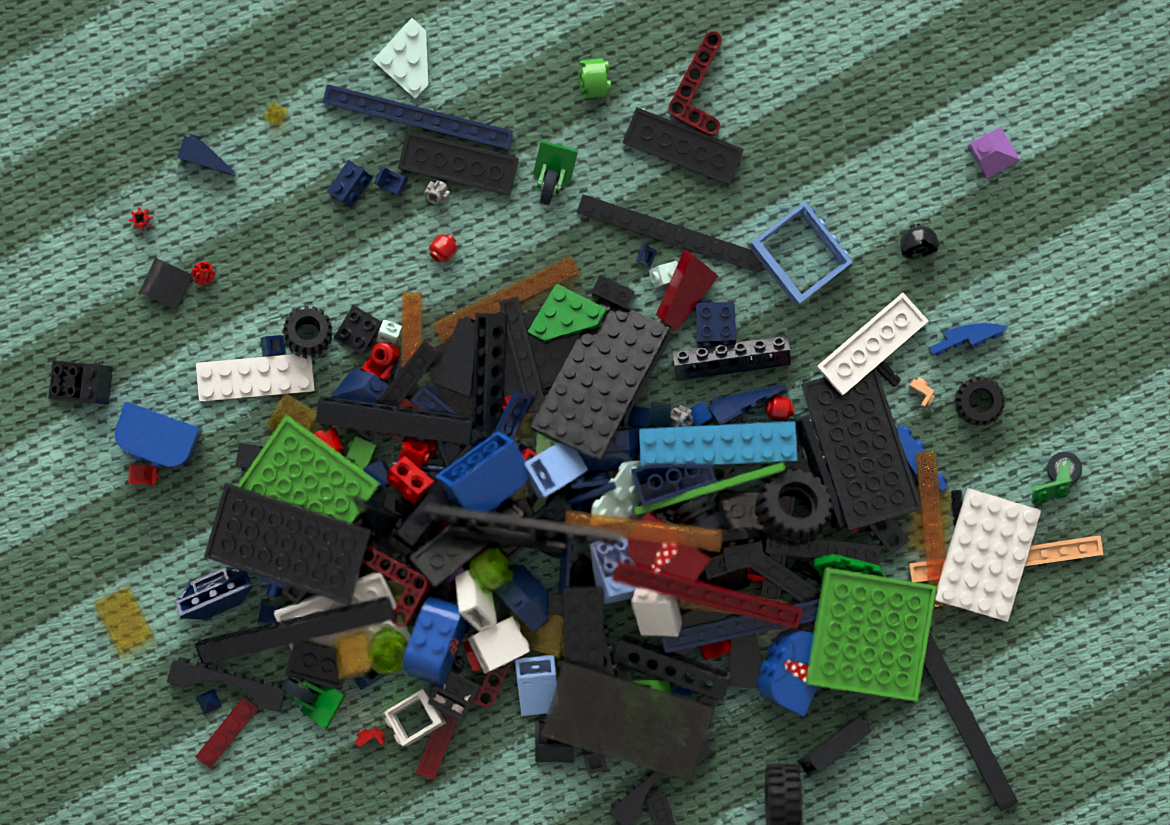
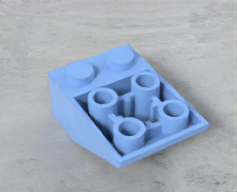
[524,442,588,499]
[589,536,636,605]
[515,654,560,716]

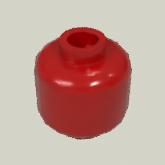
[429,234,457,263]
[371,342,400,367]
[765,395,794,422]

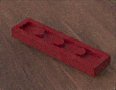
[195,696,259,769]
[416,711,458,780]

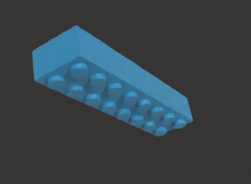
[639,422,797,466]

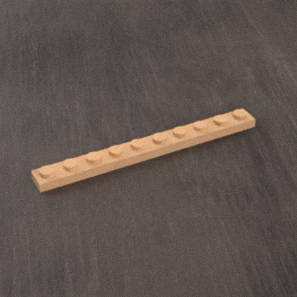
[909,535,1103,582]

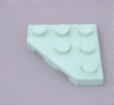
[373,18,429,100]
[591,461,641,526]

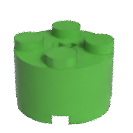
[578,58,611,99]

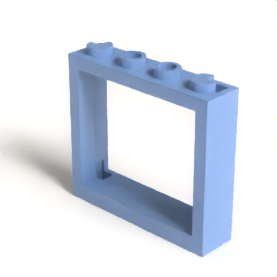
[748,202,852,307]

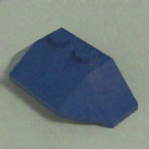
[578,427,643,471]
[485,564,548,633]
[175,567,252,620]

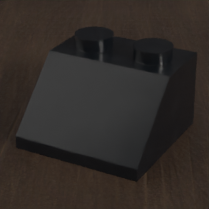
[535,717,574,762]

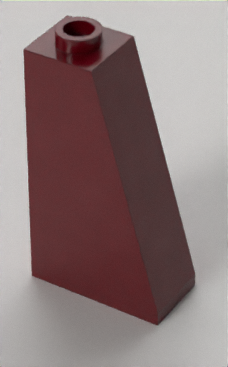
[655,250,719,331]

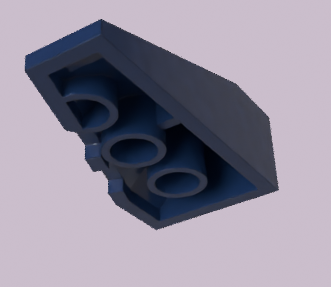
[708,385,787,425]
[631,463,717,506]

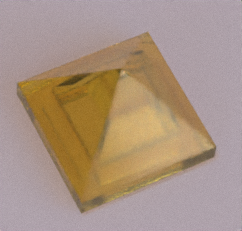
[262,101,289,127]

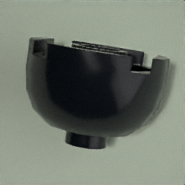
[900,224,940,259]

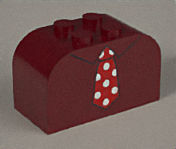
[627,511,712,581]

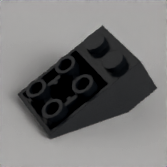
[48,361,113,405]

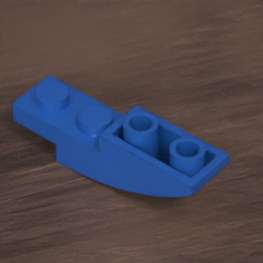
[928,323,1006,356]
[896,425,948,491]

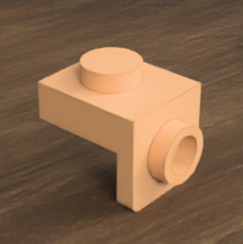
[909,378,935,407]

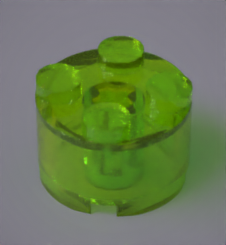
[469,547,513,593]
[368,628,408,674]

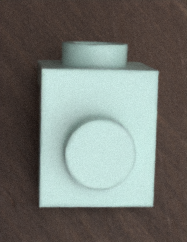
[649,261,678,288]
[376,320,402,345]

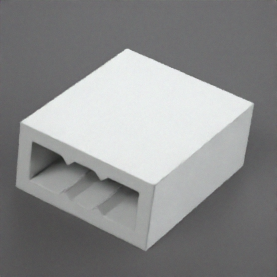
[455,569,497,632]
[632,588,683,636]
[468,616,530,674]

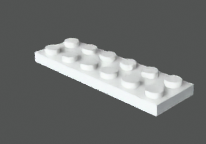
[816,293,928,396]
[196,354,315,402]

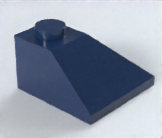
[331,368,389,403]

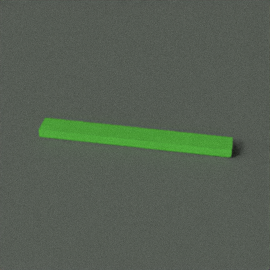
[634,462,786,515]

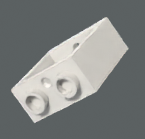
[384,689,446,746]

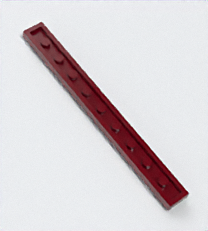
[612,561,803,629]

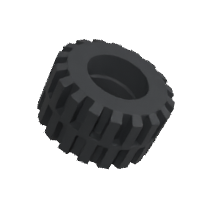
[283,306,332,358]
[954,376,1005,425]

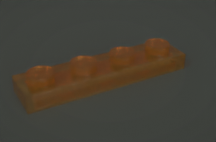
[401,292,422,369]

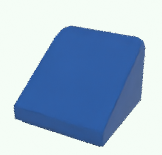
[690,401,713,426]

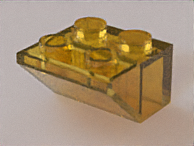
[267,393,317,431]
[334,632,372,680]

